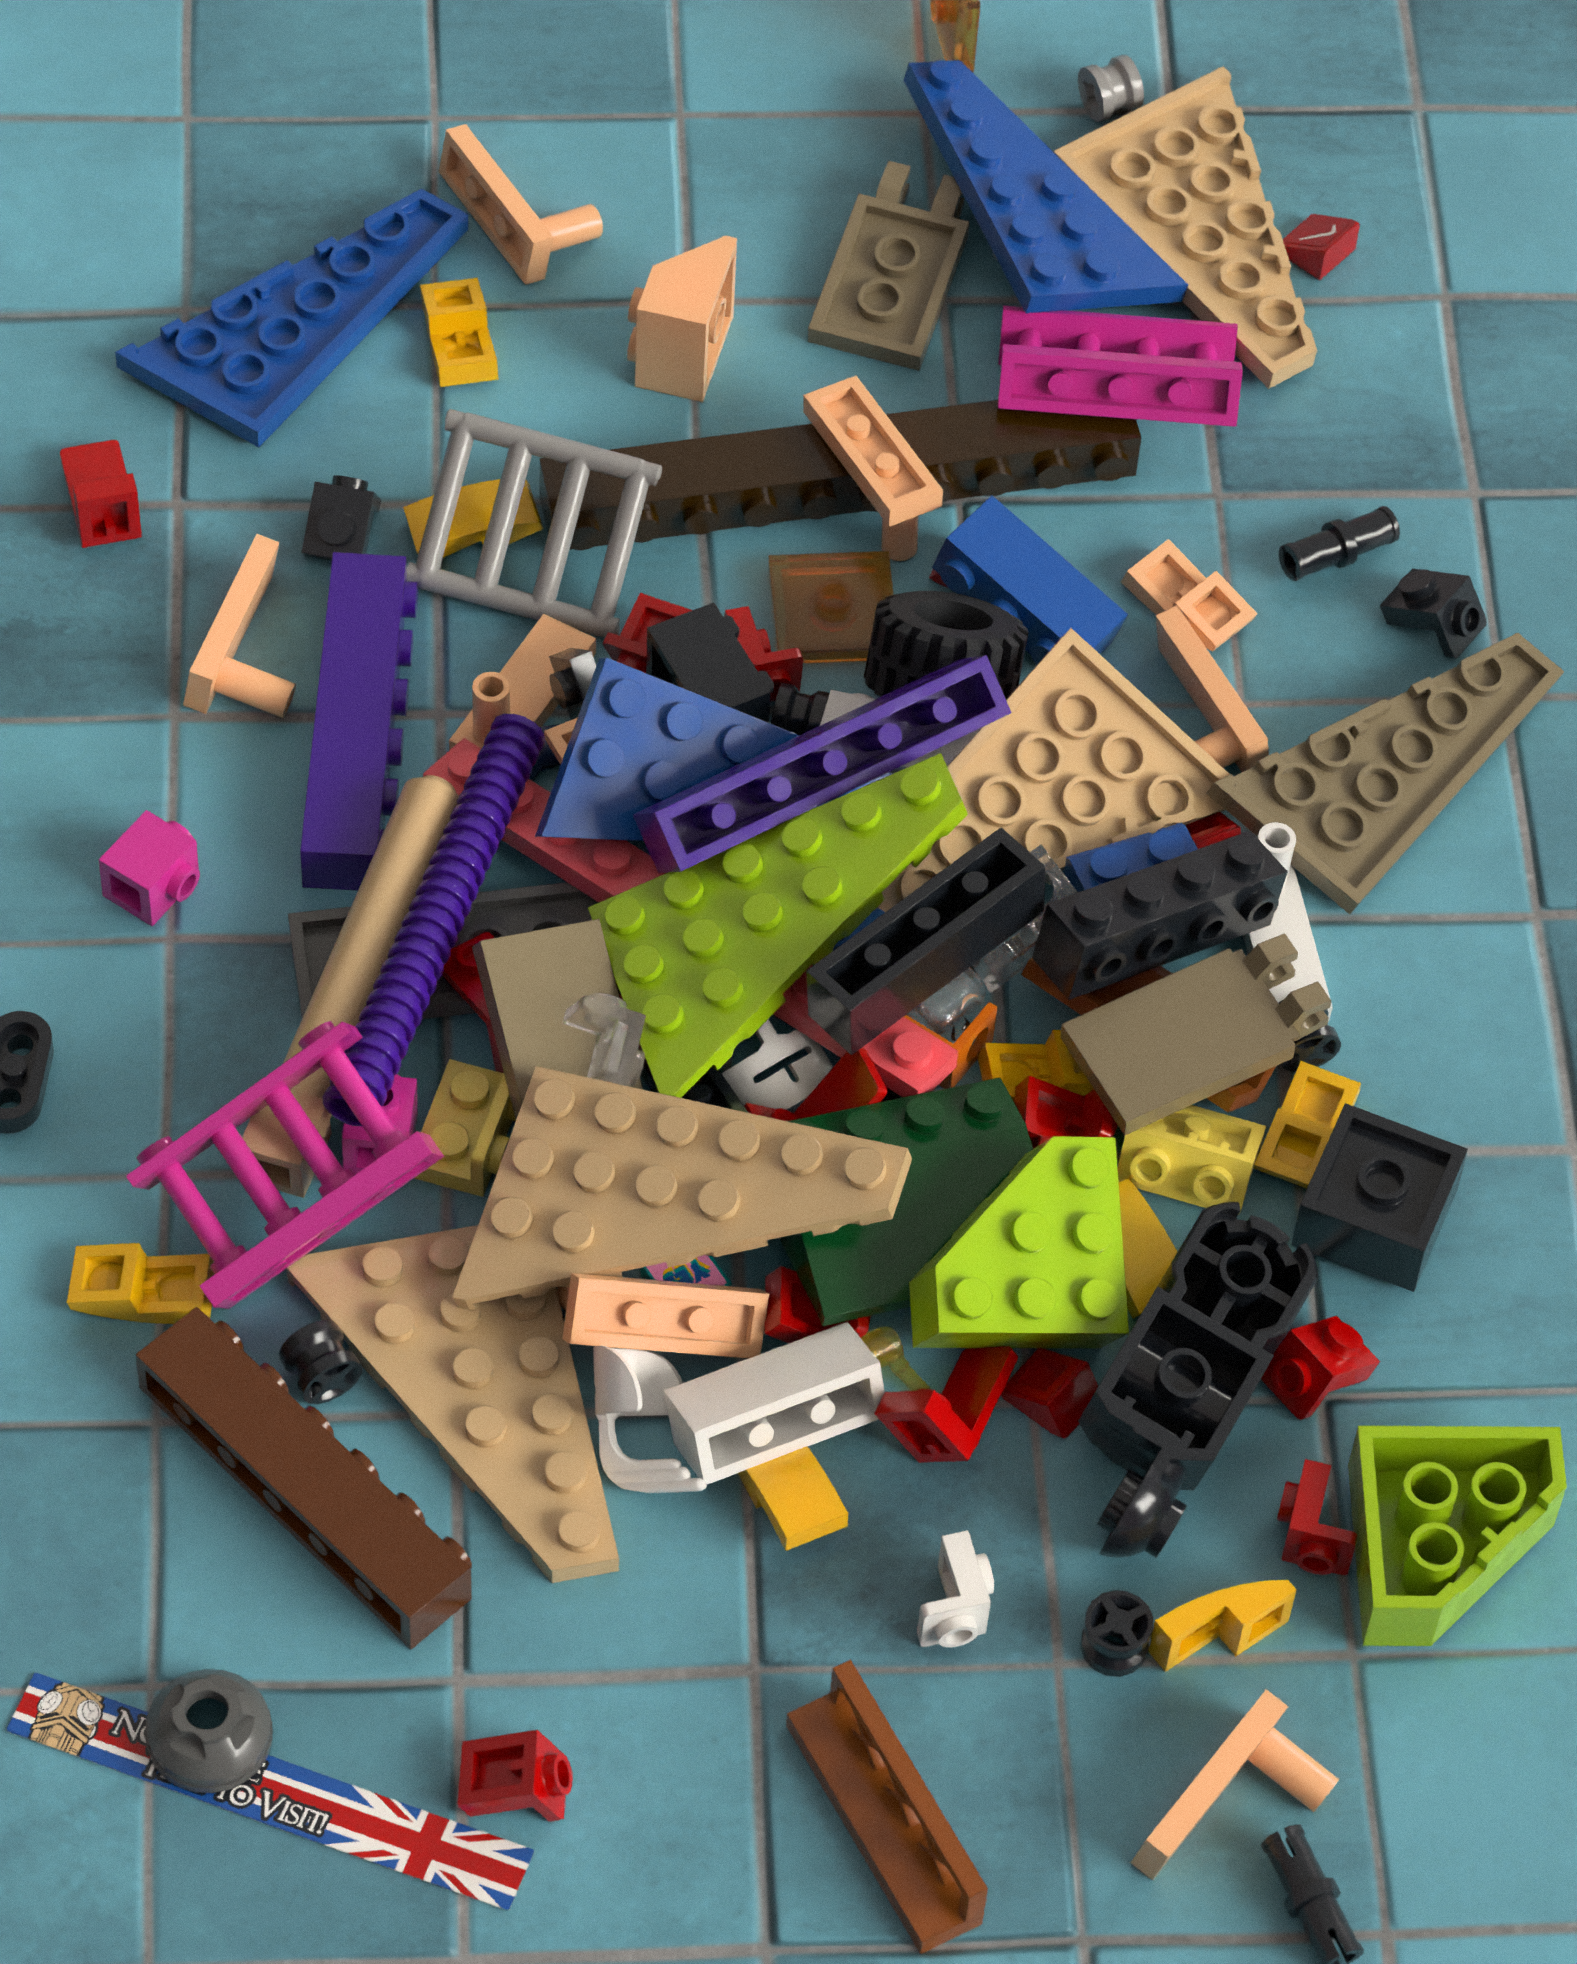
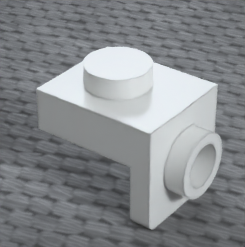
[917,1531,994,1647]

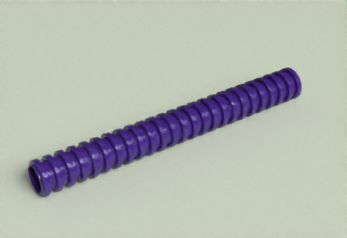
[322,713,545,1127]

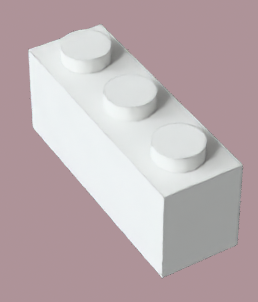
[664,1322,885,1485]

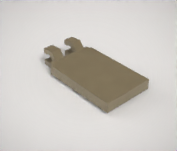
[808,160,969,371]
[472,919,643,1119]
[1060,933,1331,1135]

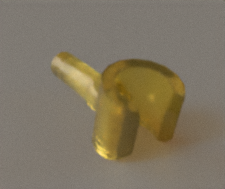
[861,1327,932,1391]

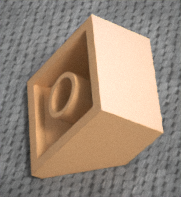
[627,236,737,402]

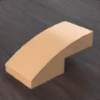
[1121,539,1258,651]

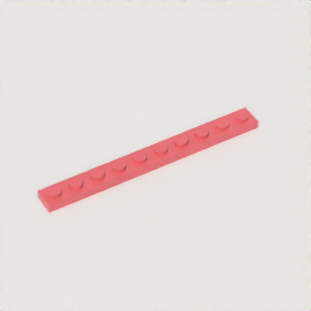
[423,738,958,1097]

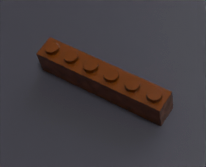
[135,1306,472,1650]

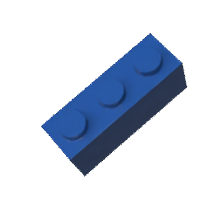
[932,495,1128,665]

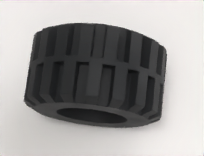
[863,591,1028,699]

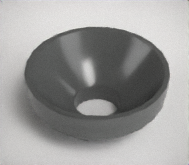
[145,1669,273,1793]

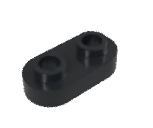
[0,1011,54,1133]

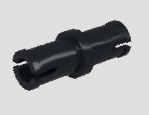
[1278,506,1400,581]
[1261,1825,1364,1964]

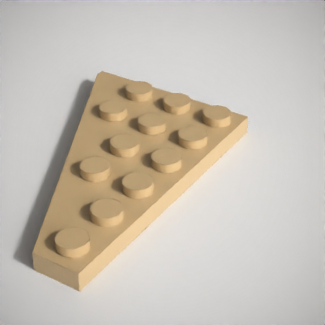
[1053,66,1317,389]
[878,628,1230,912]
[452,1066,912,1310]
[286,1225,619,1583]

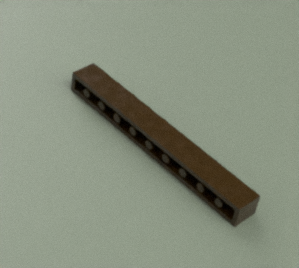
[539,400,1142,550]

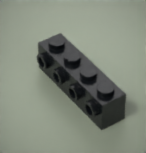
[806,827,1045,1055]
[1032,831,1288,1000]

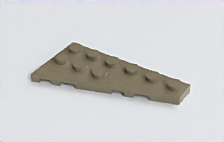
[1206,633,1565,914]

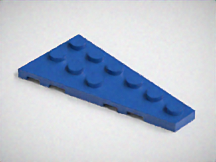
[903,60,1188,313]
[115,188,469,448]
[535,657,894,841]

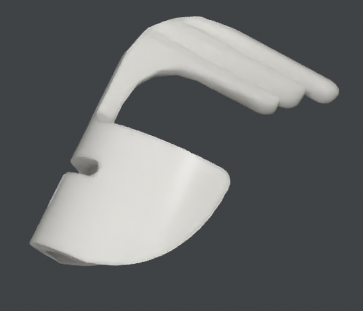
[722,1019,833,1110]
[593,1345,707,1493]

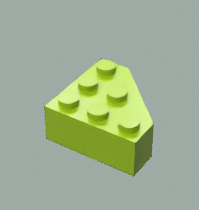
[909,1136,1129,1349]
[1348,1426,1567,1646]

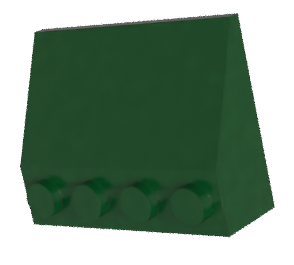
[779,1078,1033,1326]

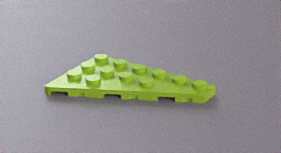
[588,753,968,1098]

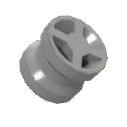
[1078,55,1144,122]

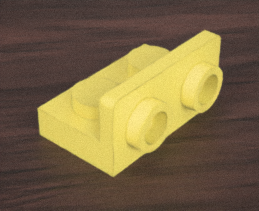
[414,1059,516,1197]
[1117,1105,1266,1215]

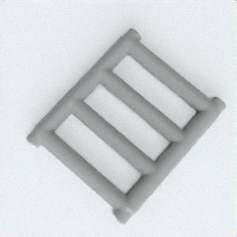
[407,409,662,637]

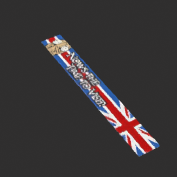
[7,1673,534,1910]

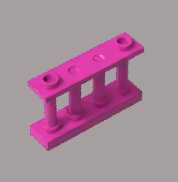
[998,306,1243,427]
[126,1021,444,1309]

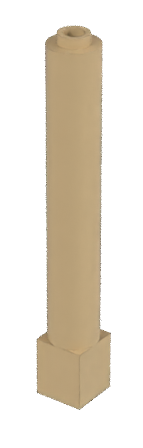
[242,775,459,1198]

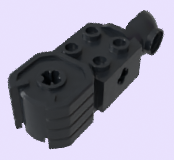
[1078,1202,1318,1558]

